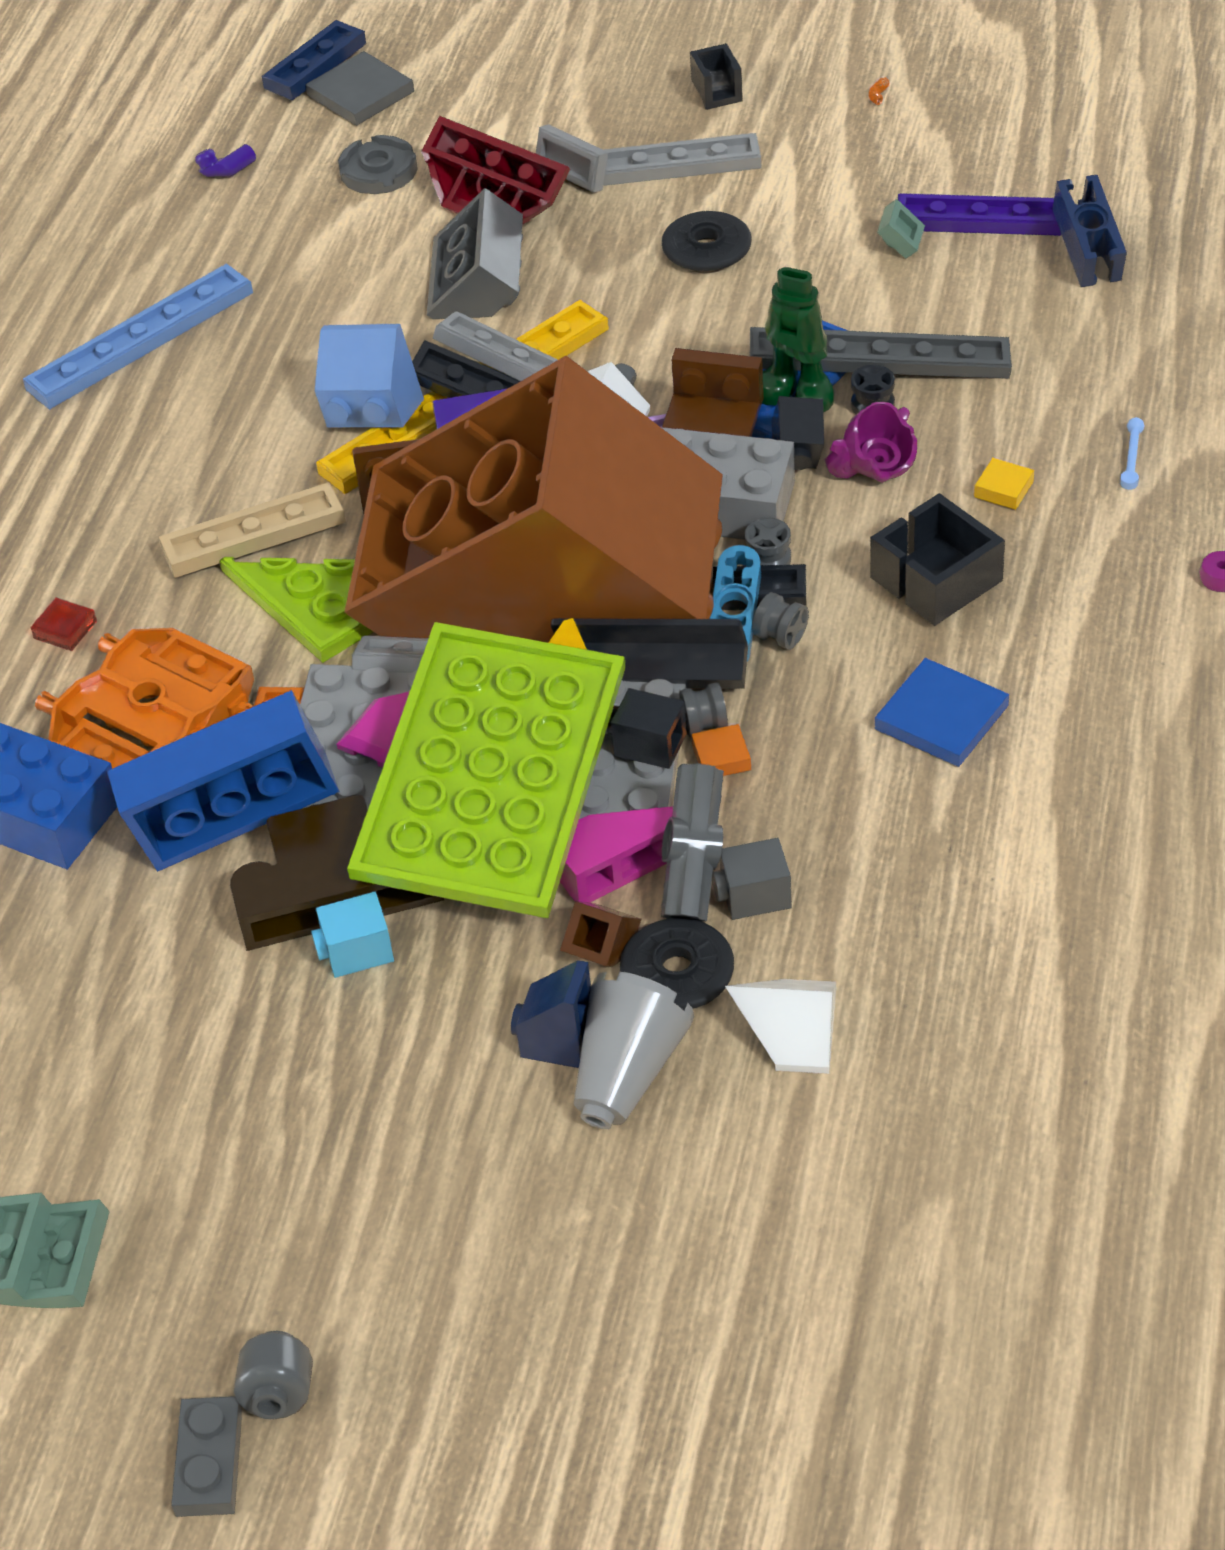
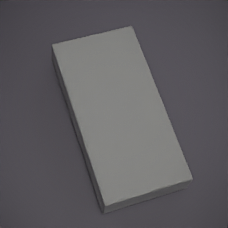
[536,124,608,193]

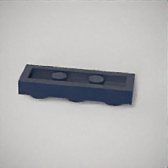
[262,20,366,101]

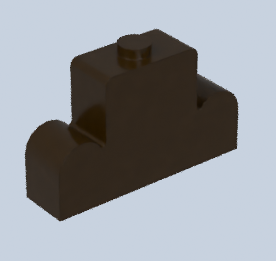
[230,795,444,951]

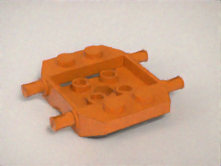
[35,628,254,769]

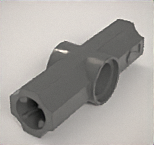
[661,763,724,923]

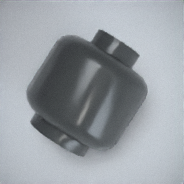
[234,1331,313,1420]

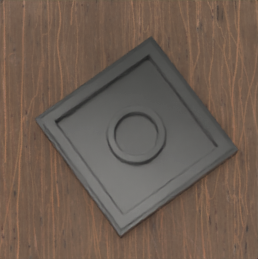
[306,51,414,126]

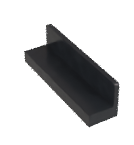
[551,618,748,689]

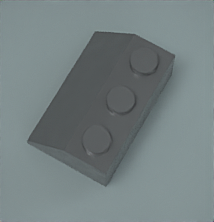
[427,188,523,319]

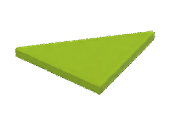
[219,557,373,663]

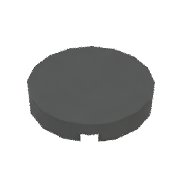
[338,135,418,194]

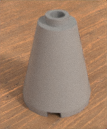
[574,972,694,1129]

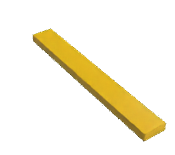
[316,300,609,494]

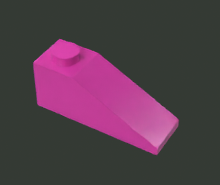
[560,806,673,903]

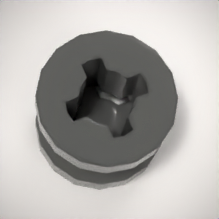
[745,518,791,565]
[752,592,809,650]
[679,682,728,737]

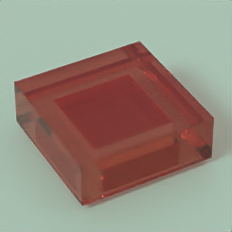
[30,597,97,651]

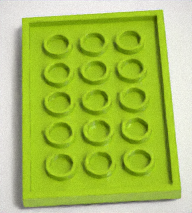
[347,622,625,919]

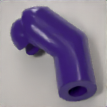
[195,144,256,177]

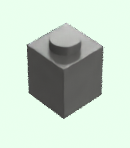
[712,837,792,920]

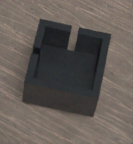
[870,493,1005,626]

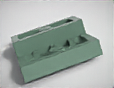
[0,1193,110,1308]

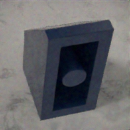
[511,960,591,1068]

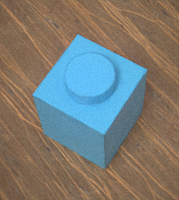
[311,891,394,978]

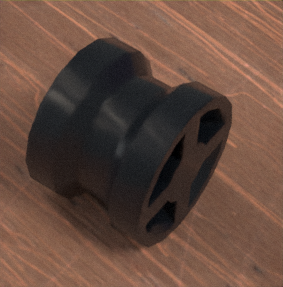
[851,365,895,414]

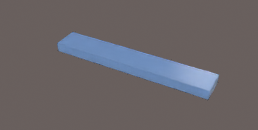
[23,264,253,410]

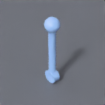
[1120,417,1145,490]

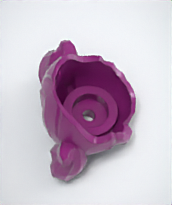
[824,402,917,483]

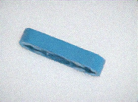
[710,545,761,662]

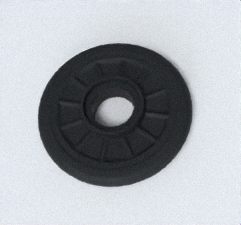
[662,211,752,271]
[620,918,734,1011]

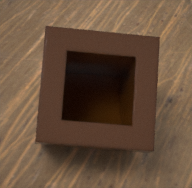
[560,901,642,967]

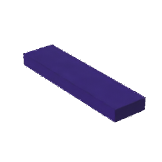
[898,193,1061,236]

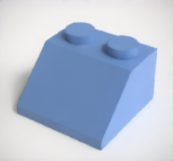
[314,324,424,428]

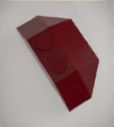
[421,115,571,225]

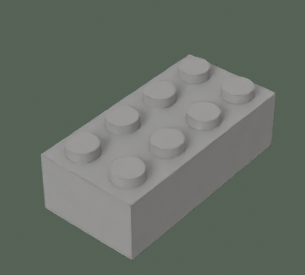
[661,427,795,539]

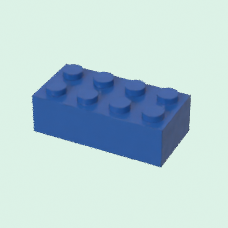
[107,690,340,872]
[0,723,117,870]

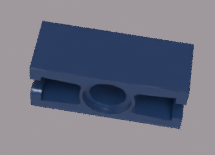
[1052,174,1127,288]

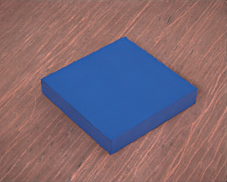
[875,658,1009,767]

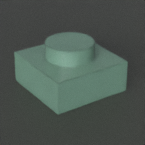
[877,199,925,259]

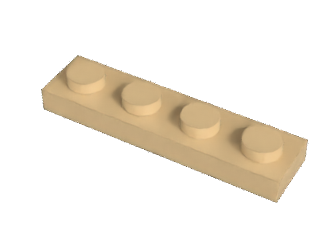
[159,482,346,578]

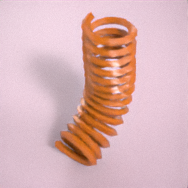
[869,77,890,105]

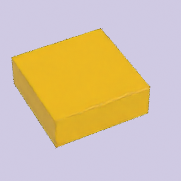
[974,457,1034,510]

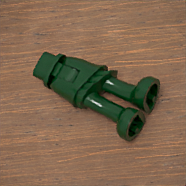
[762,267,834,412]

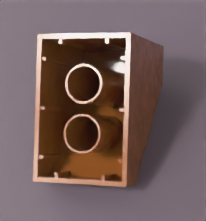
[344,356,723,643]

